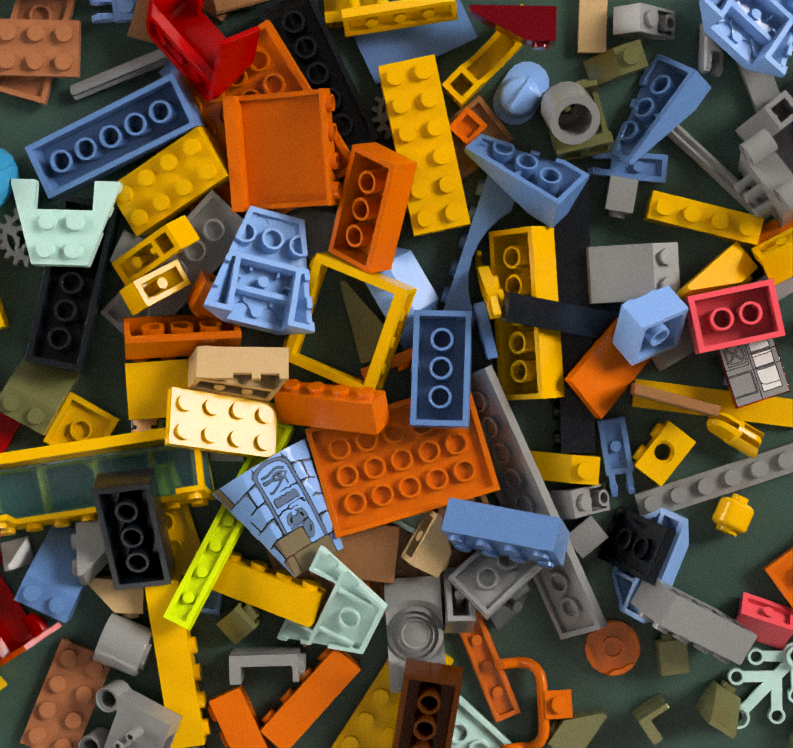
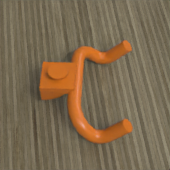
[494,657,573,748]

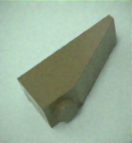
[340,280,398,364]
[695,679,741,739]

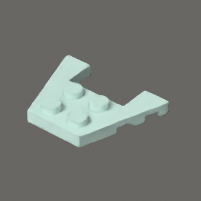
[11,179,123,268]
[277,545,388,654]

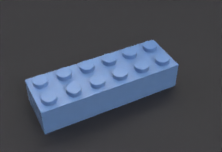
[25,73,207,199]

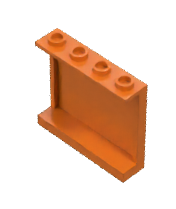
[222,88,342,212]

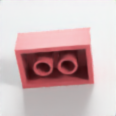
[683,279,786,354]

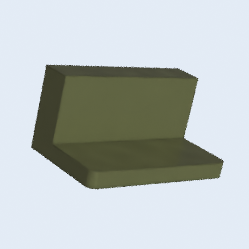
[632,693,670,745]

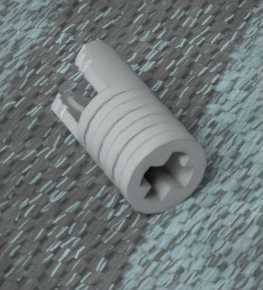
[698,23,724,77]

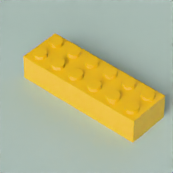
[378,54,471,238]
[489,226,565,400]

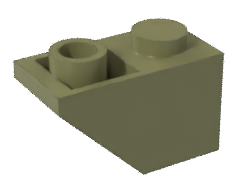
[216,601,262,645]

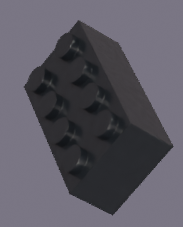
[92,467,175,590]

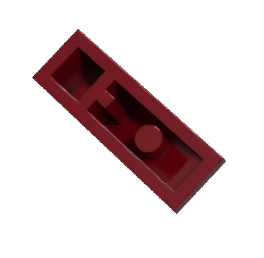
[469,4,557,50]

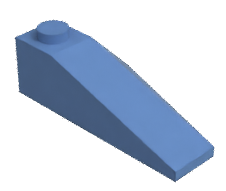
[611,53,712,165]
[464,134,590,228]

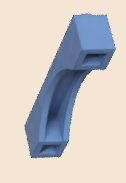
[440,174,515,327]

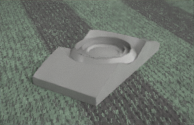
[384,576,446,693]

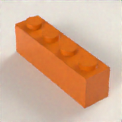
[274,379,391,435]
[260,646,361,748]
[207,684,272,748]

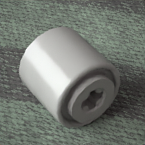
[541,81,600,145]
[93,613,154,676]

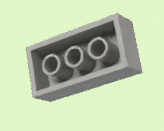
[630,579,758,665]

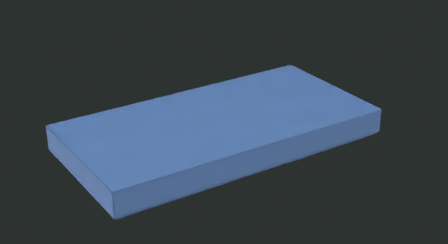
[353,0,478,86]

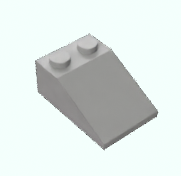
[586,242,680,304]

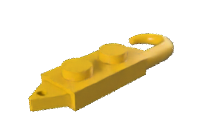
[474,250,504,319]

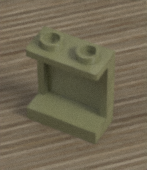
[541,79,614,162]

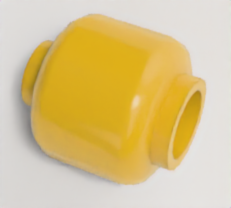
[712,493,754,537]

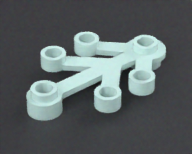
[727,642,793,729]

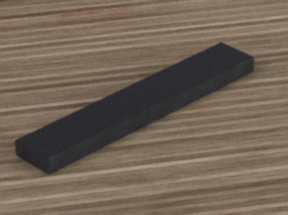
[500,292,619,339]

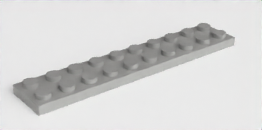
[471,365,608,640]

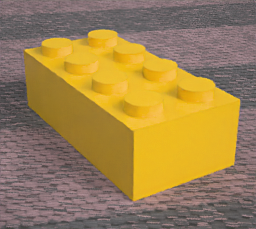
[115,127,229,237]

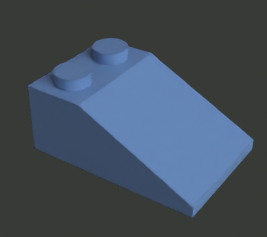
[14,525,87,623]

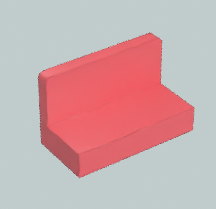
[735,592,793,649]

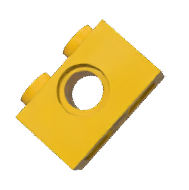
[632,420,696,487]

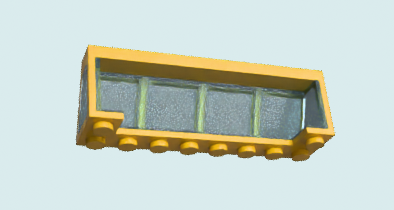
[0,427,216,536]

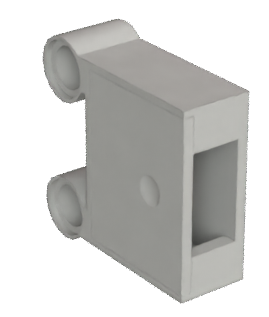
[733,128,793,228]
[78,679,183,748]

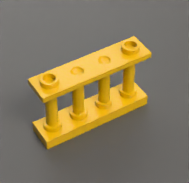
[341,0,458,37]

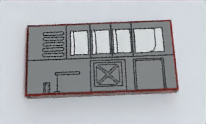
[716,338,791,409]

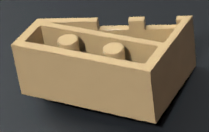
[188,345,289,402]

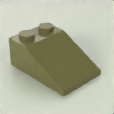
[0,355,82,435]

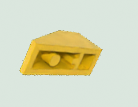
[111,215,200,286]
[676,241,758,300]
[530,450,601,485]

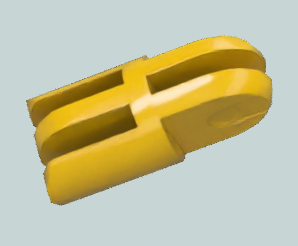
[706,411,764,458]

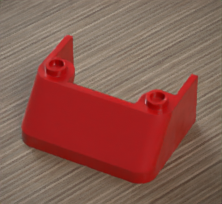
[146,0,261,101]
[0,534,62,667]

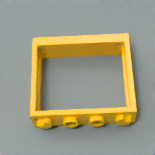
[283,252,417,390]

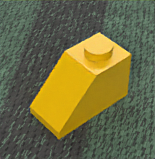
[119,259,191,316]

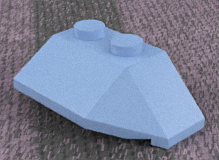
[363,247,439,351]
[612,507,689,623]

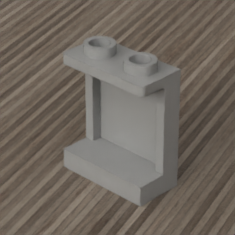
[229,645,307,685]

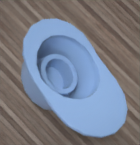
[493,62,549,125]

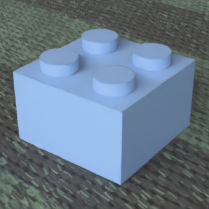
[612,285,689,366]

